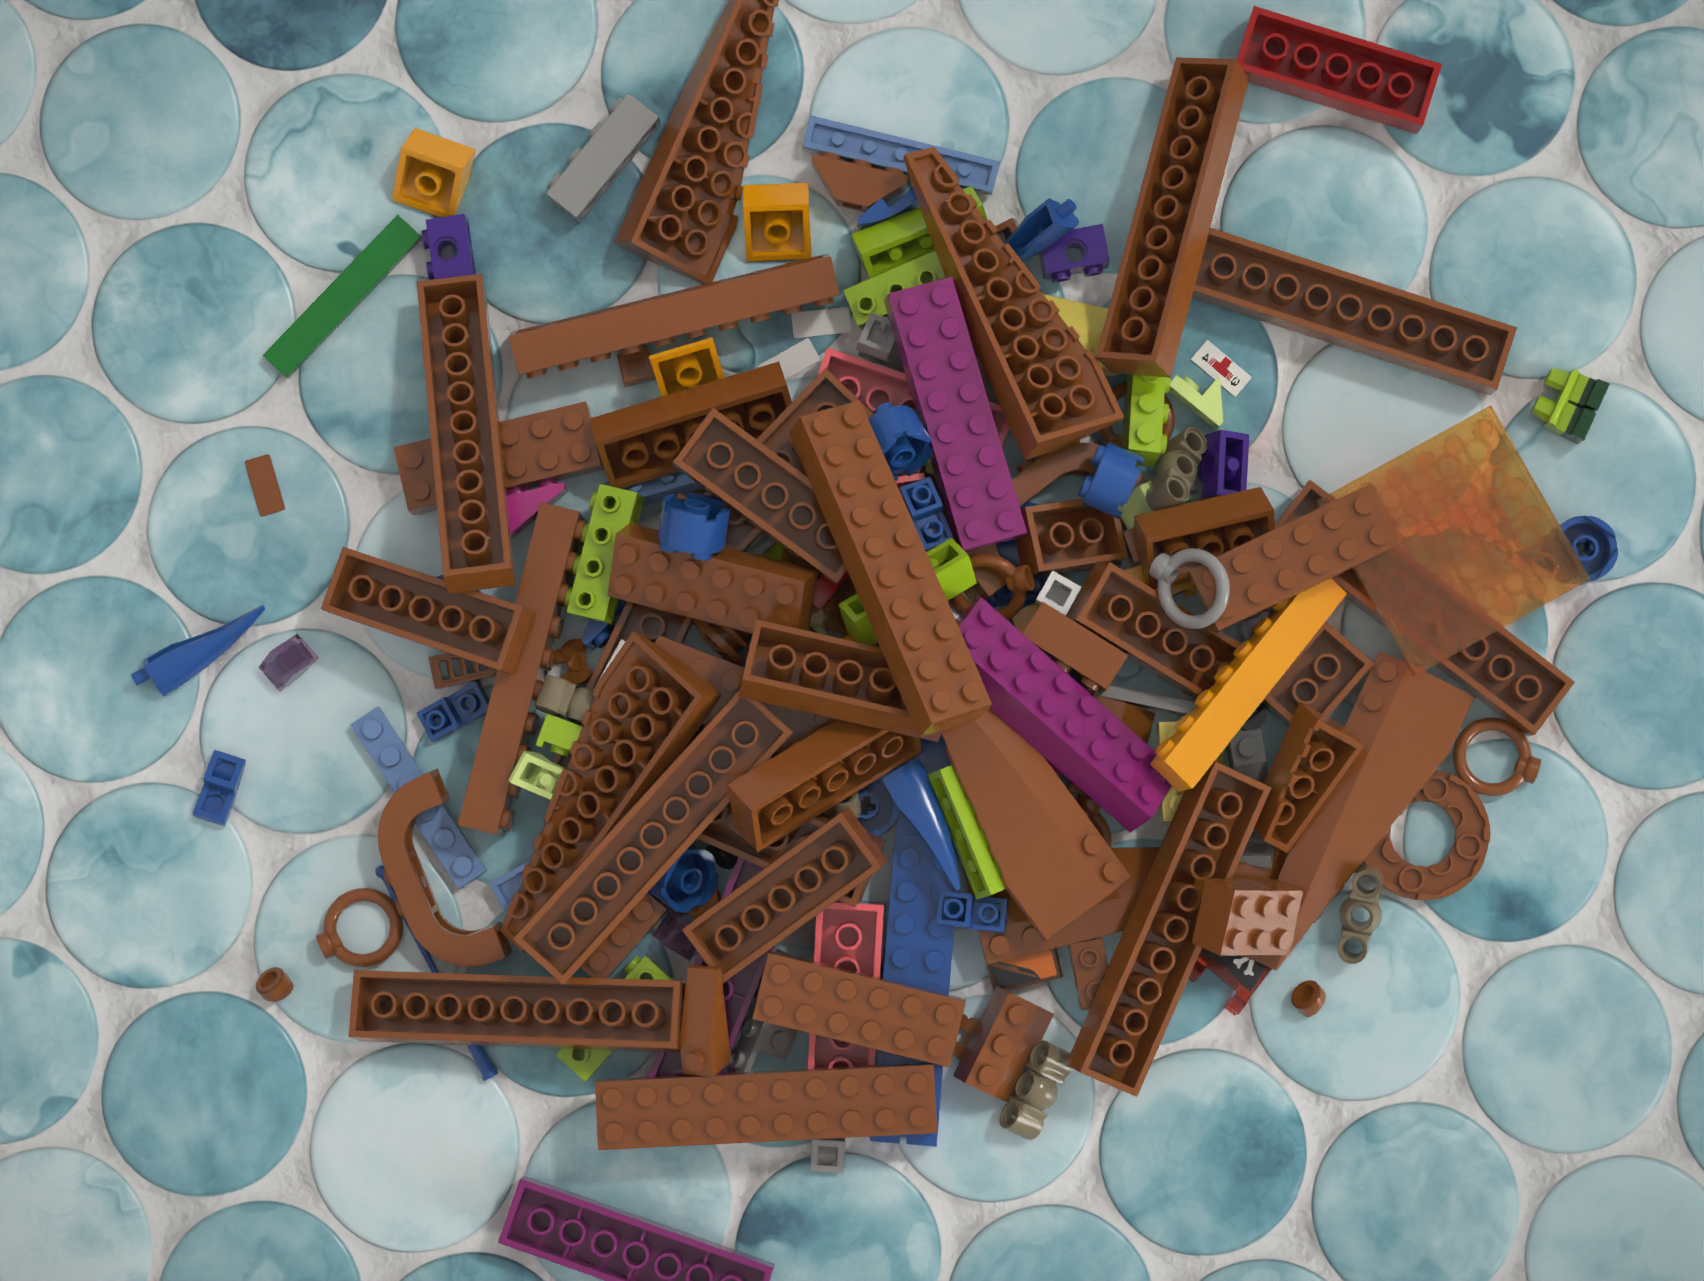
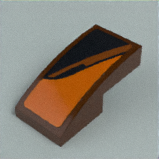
[987,948,1063,992]

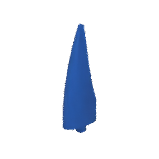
[1004,198,1079,263]
[131,605,265,696]
[881,759,961,891]

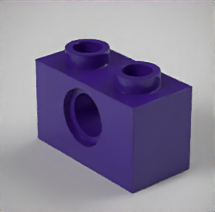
[422,214,476,280]
[1039,224,1110,283]
[1198,430,1250,501]

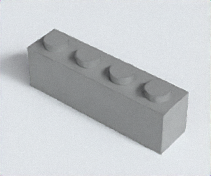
[546,93,661,224]

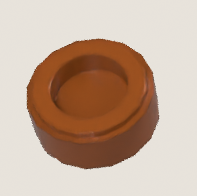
[256,967,293,1002]
[1291,980,1326,1017]

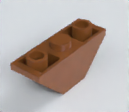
[812,152,909,212]

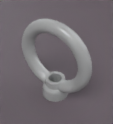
[1149,548,1230,629]

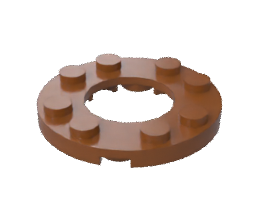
[1363,769,1490,900]

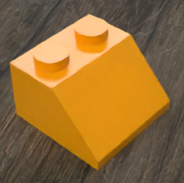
[392,128,476,217]
[743,183,811,261]
[649,337,725,397]

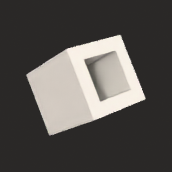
[1035,571,1081,616]

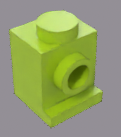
[536,714,583,757]

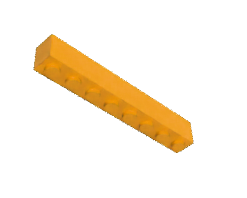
[1150,578,1347,791]

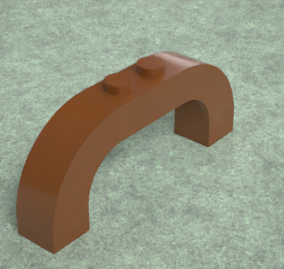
[967,442,1142,600]
[378,768,512,967]

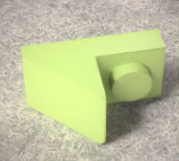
[1169,375,1223,431]
[508,751,566,800]

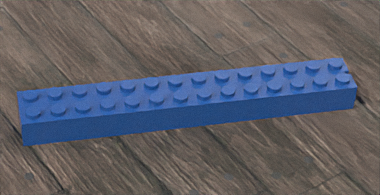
[870,734,960,1147]

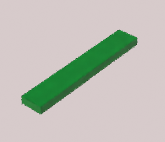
[262,214,422,379]

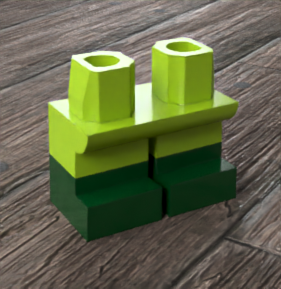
[1530,368,1610,444]

